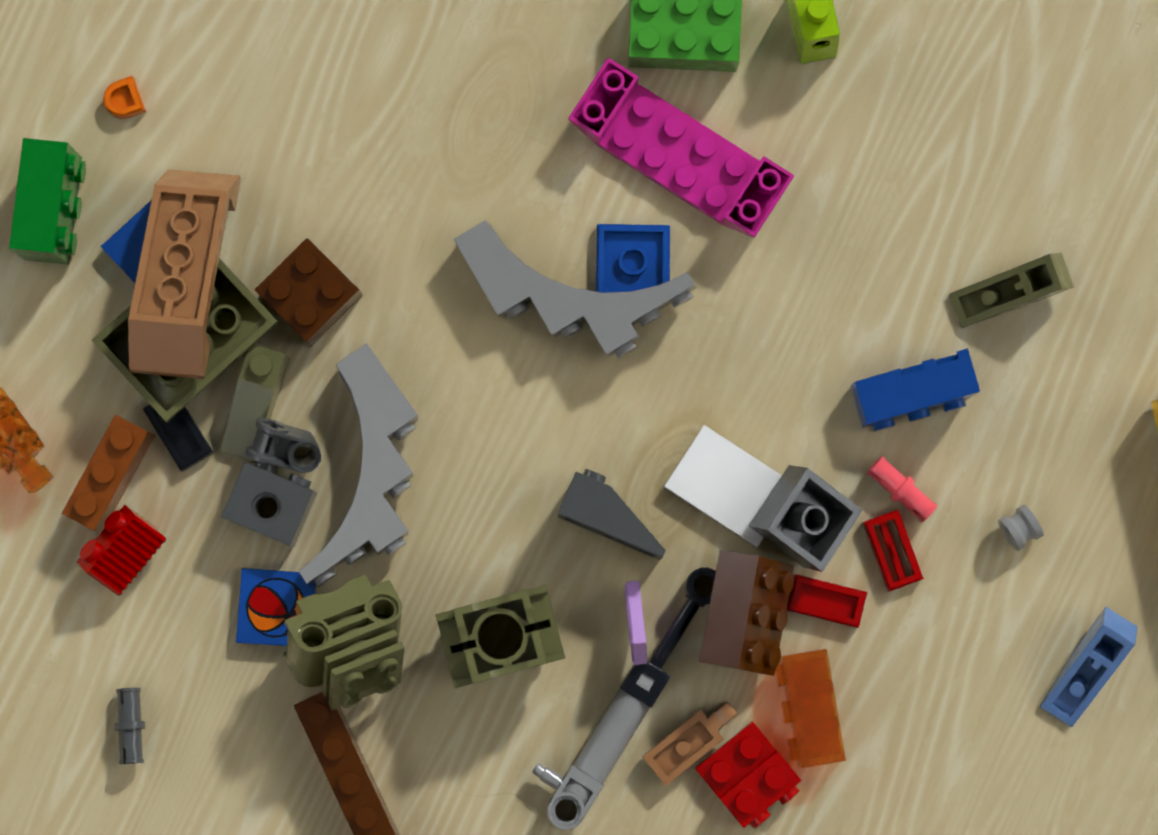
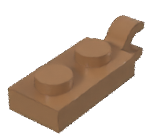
[642,702,737,786]

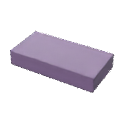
[625,581,647,665]

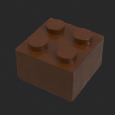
[254,238,363,347]

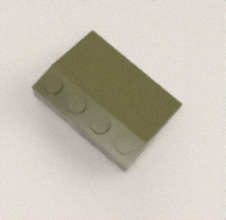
[92,258,278,423]

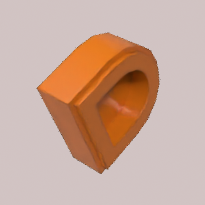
[103,76,146,119]

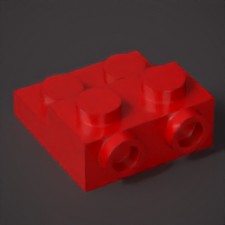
[695,721,802,829]

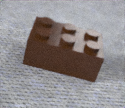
[699,550,794,676]

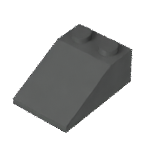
[558,469,666,560]

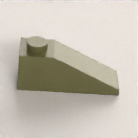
[949,253,1074,328]
[220,344,290,463]

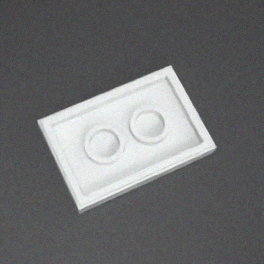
[664,425,782,548]

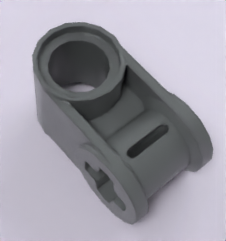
[245,417,322,473]

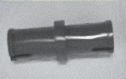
[115,688,145,765]

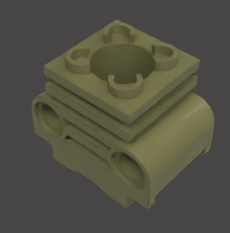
[283,574,404,710]
[435,584,565,688]

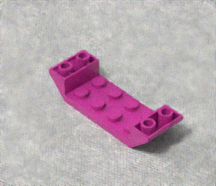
[568,58,795,238]

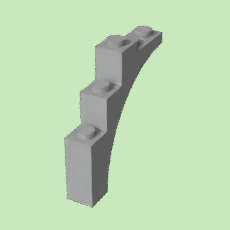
[454,220,697,358]
[298,343,418,587]

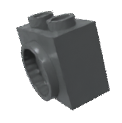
[221,462,317,547]

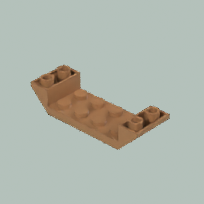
[128,169,241,379]

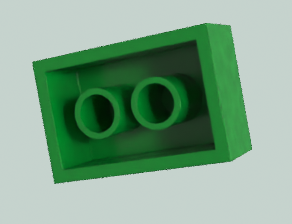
[9,138,86,265]

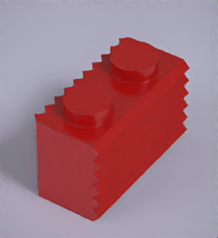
[77,504,166,596]

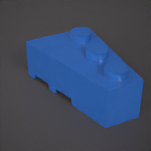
[851,348,980,431]

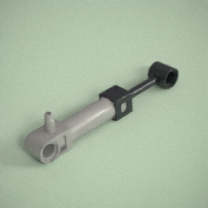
[532,567,716,830]

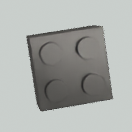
[749,465,862,572]

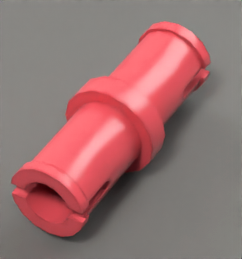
[867,456,938,522]

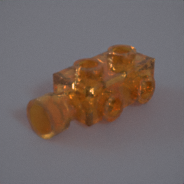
[0,387,54,494]

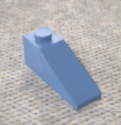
[1041,607,1137,727]

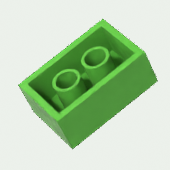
[628,0,742,72]

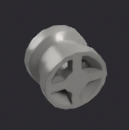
[998,505,1044,551]

